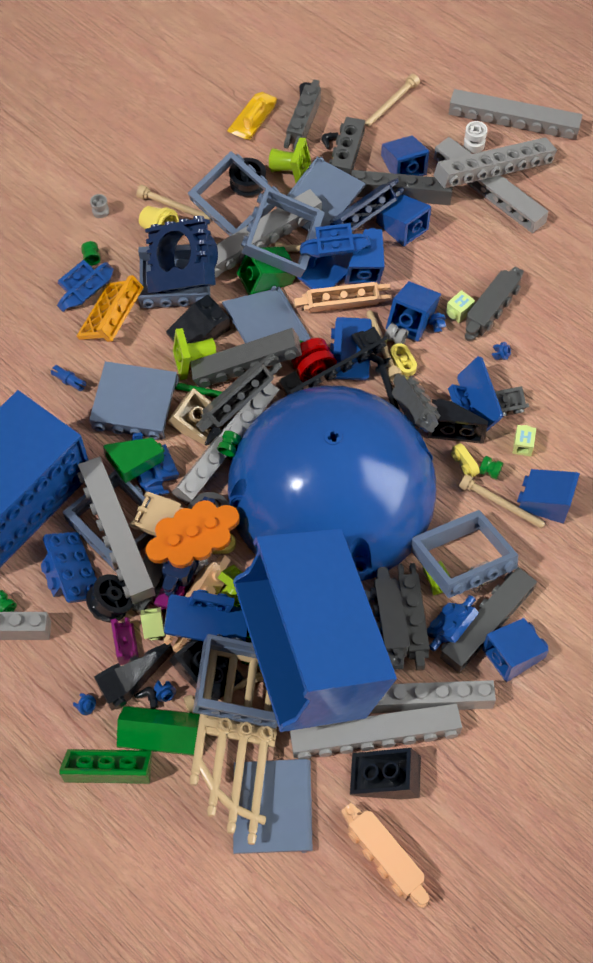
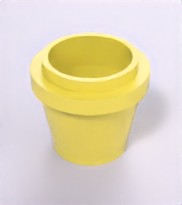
[139,206,179,229]

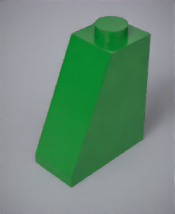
[103,438,165,483]

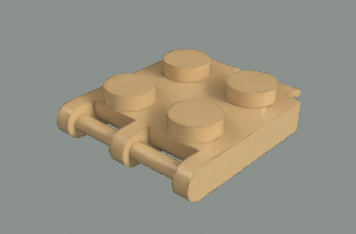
[129,492,182,536]

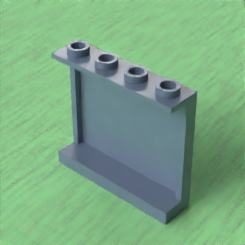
[138,244,210,309]
[89,361,179,440]

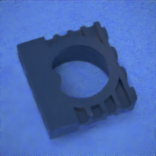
[145,216,218,294]

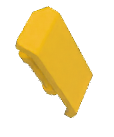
[227,92,277,140]

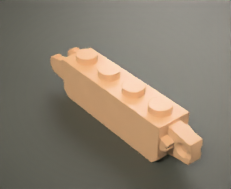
[293,282,392,313]
[163,555,230,652]
[341,803,430,908]

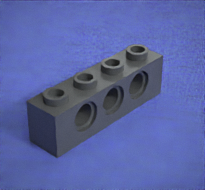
[329,117,365,175]

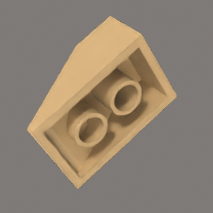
[167,388,232,447]

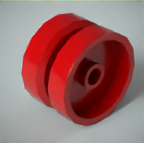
[290,338,337,382]

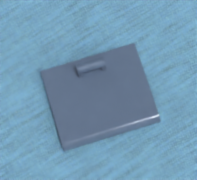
[287,156,366,231]
[222,286,311,343]
[233,759,313,854]

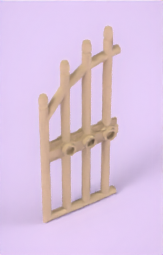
[190,649,277,845]

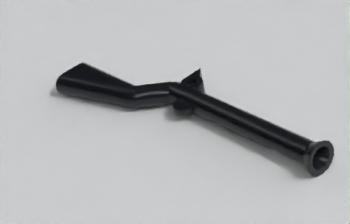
[351,331,400,410]

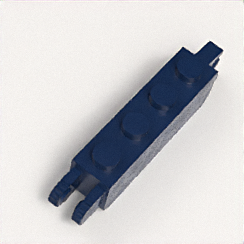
[330,178,404,231]
[162,496,216,598]

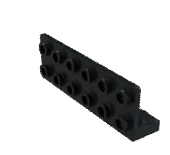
[279,326,388,395]

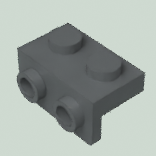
[495,386,529,416]

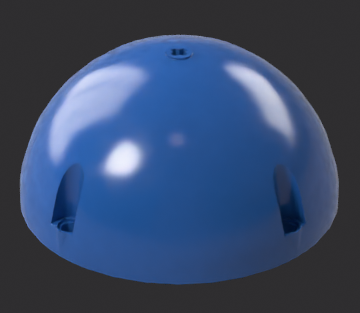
[228,386,436,582]

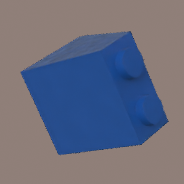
[381,135,429,176]
[376,194,431,247]
[345,228,385,284]
[386,281,441,342]
[517,469,580,524]
[482,618,549,683]

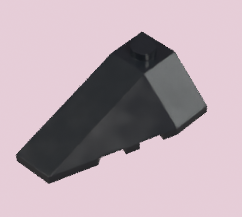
[94,643,173,711]

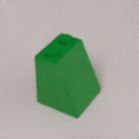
[237,247,296,295]

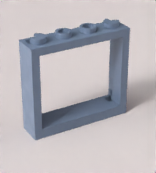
[188,151,280,236]
[241,187,325,278]
[63,471,155,571]
[411,510,519,598]
[193,634,278,729]

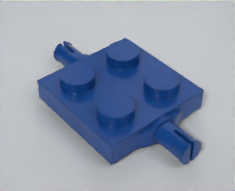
[427,595,479,651]

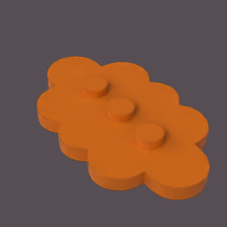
[146,500,240,568]

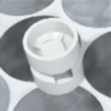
[464,121,487,153]

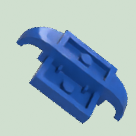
[300,223,371,258]
[57,260,114,312]
[131,432,179,496]

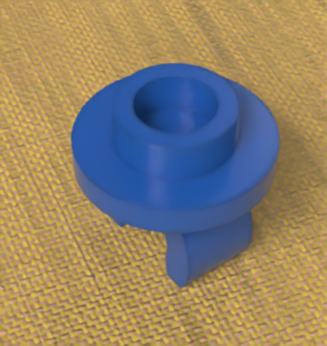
[428,313,446,333]
[492,342,511,360]
[154,681,176,702]
[73,693,96,715]

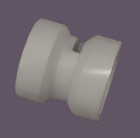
[90,194,109,218]
[384,323,408,344]

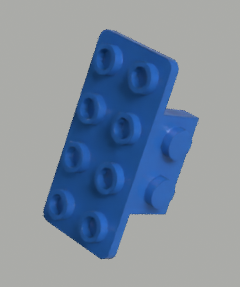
[297,253,354,289]
[330,317,372,380]
[448,356,503,432]
[41,532,97,603]
[164,590,247,642]

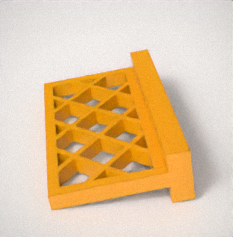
[76,275,144,342]

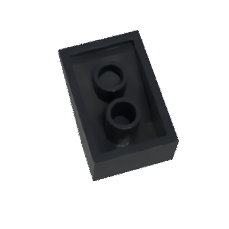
[166,294,230,343]
[427,399,488,444]
[169,640,244,701]
[350,748,421,800]

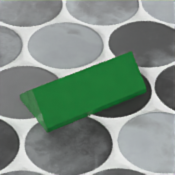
[117,706,200,756]
[59,749,152,784]

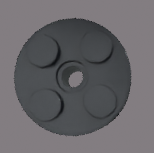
[229,158,266,197]
[86,574,134,623]

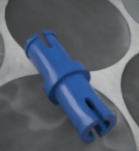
[51,365,86,391]

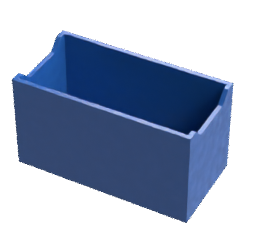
[0,390,88,567]
[233,529,397,732]

